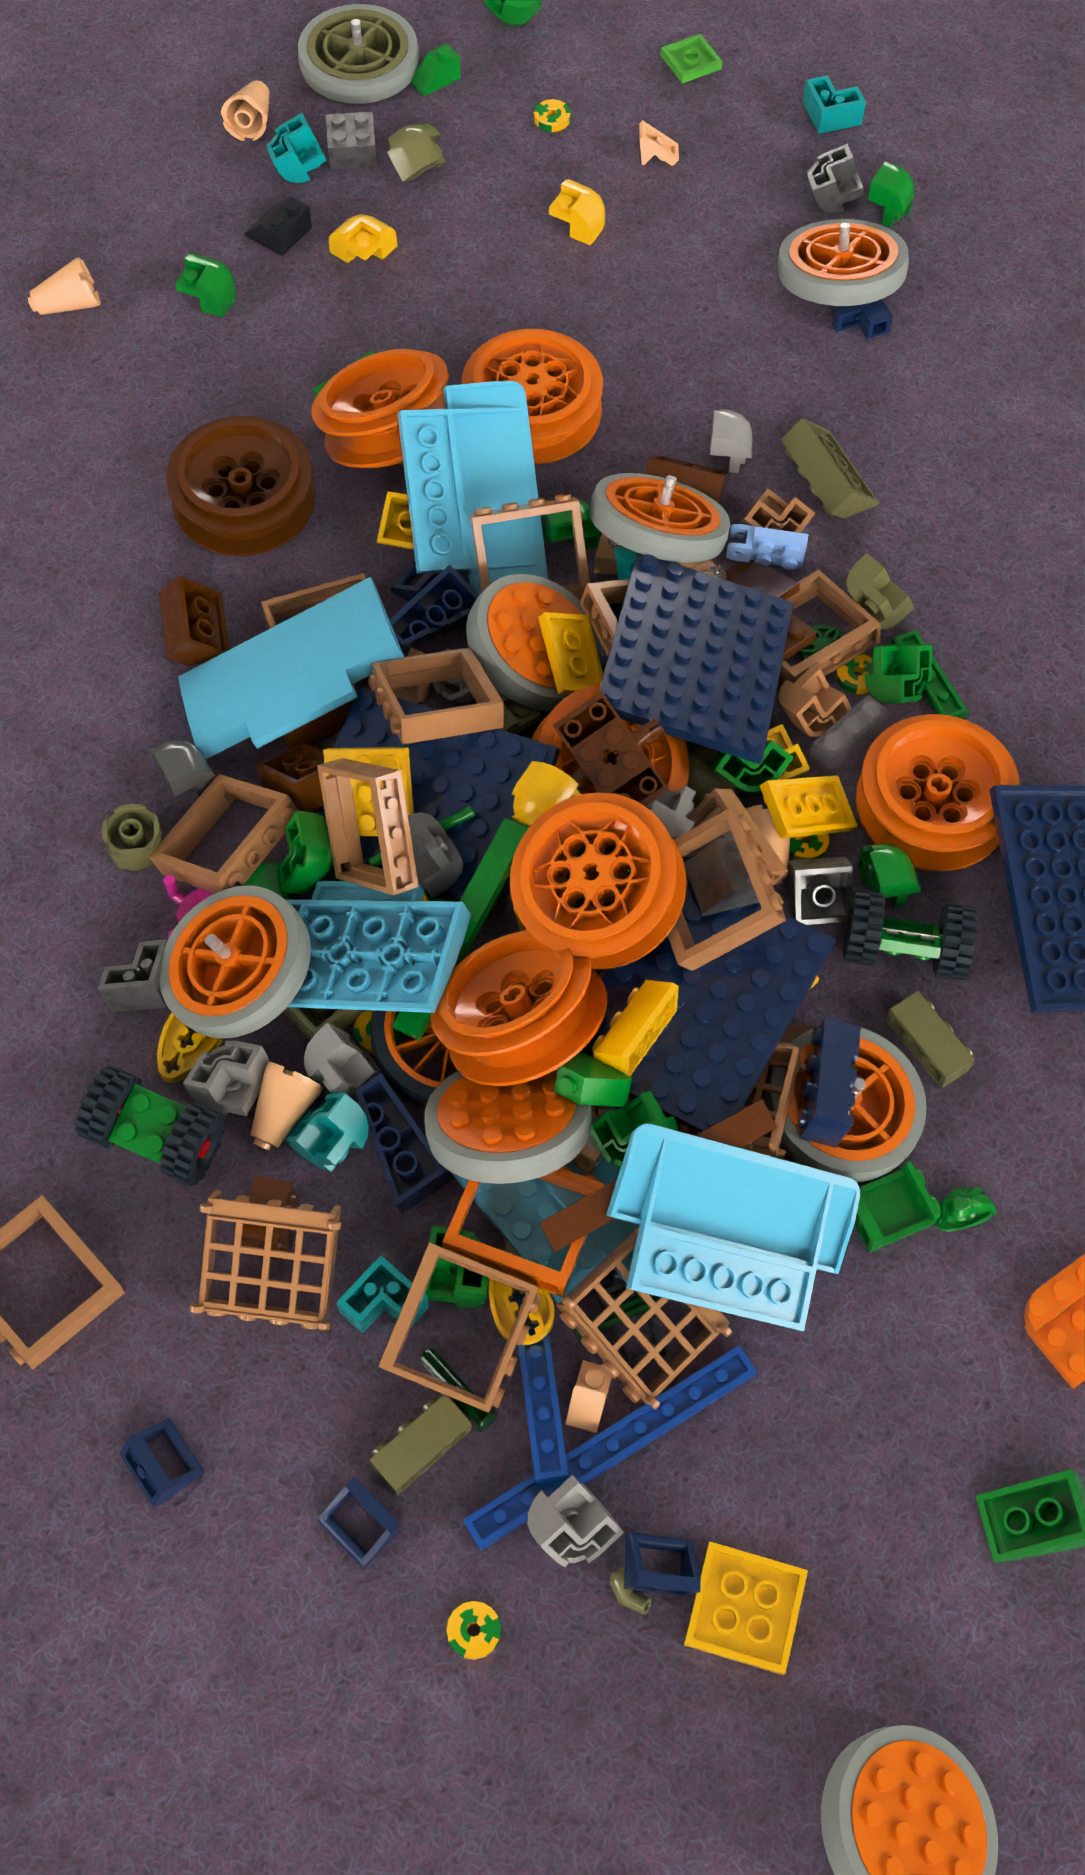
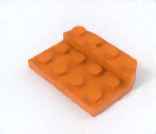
[1024,1254,1085,1389]

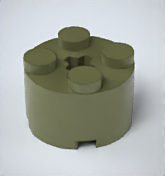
[101,804,164,871]

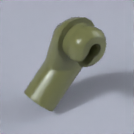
[610,1566,651,1615]

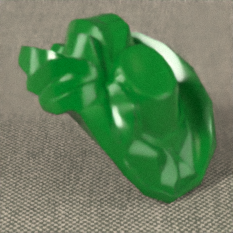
[936,1186,997,1232]

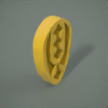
[157,1013,223,1083]
[489,1253,555,1345]

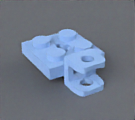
[726,524,809,570]

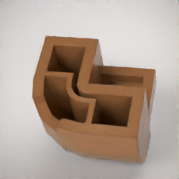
[740,488,815,533]
[778,665,854,738]

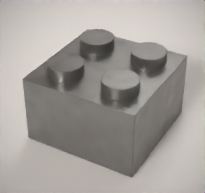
[326,112,377,170]

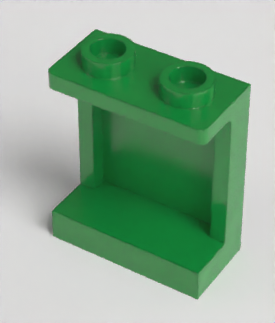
[854,1161,940,1253]

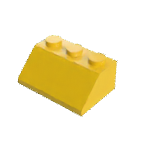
[377,491,414,550]
[592,980,679,1076]

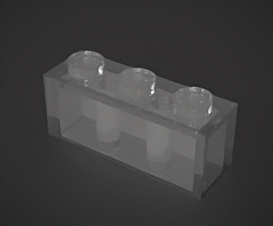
[808,695,890,776]

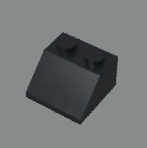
[244,196,312,256]

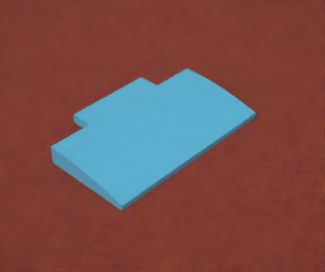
[178,577,405,759]
[286,881,471,1013]

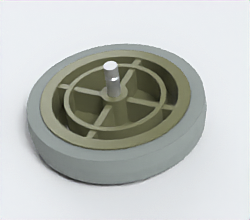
[298,4,419,104]

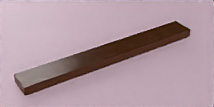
[539,1099,777,1252]

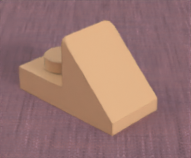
[639,120,679,166]
[565,1360,612,1434]

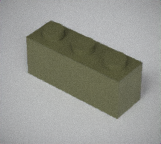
[886,991,975,1089]
[370,1394,472,1496]

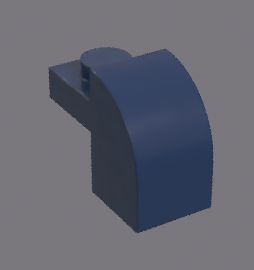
[832,299,893,339]

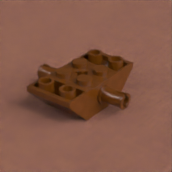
[553,691,669,806]

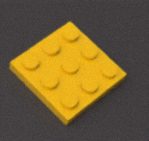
[323,747,414,836]
[684,1541,808,1675]

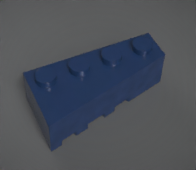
[389,565,479,653]
[797,1017,861,1148]
[355,1073,453,1214]

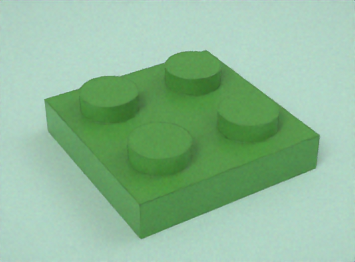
[660,34,723,84]

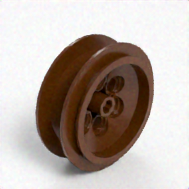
[166,416,316,556]

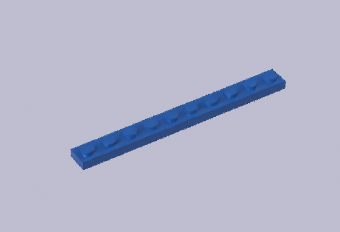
[463,1345,758,1551]

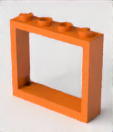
[442,1166,605,1298]

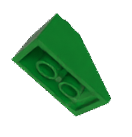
[976,1469,1085,1563]

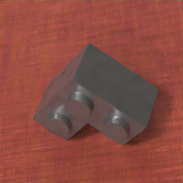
[98,939,167,1012]

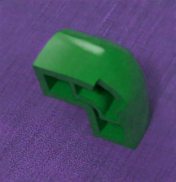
[484,0,543,26]
[868,162,915,228]
[175,253,236,318]
[541,499,602,550]
[864,644,932,703]
[710,740,794,792]
[278,810,333,894]
[857,844,921,909]
[590,1091,678,1168]
[425,1226,489,1308]

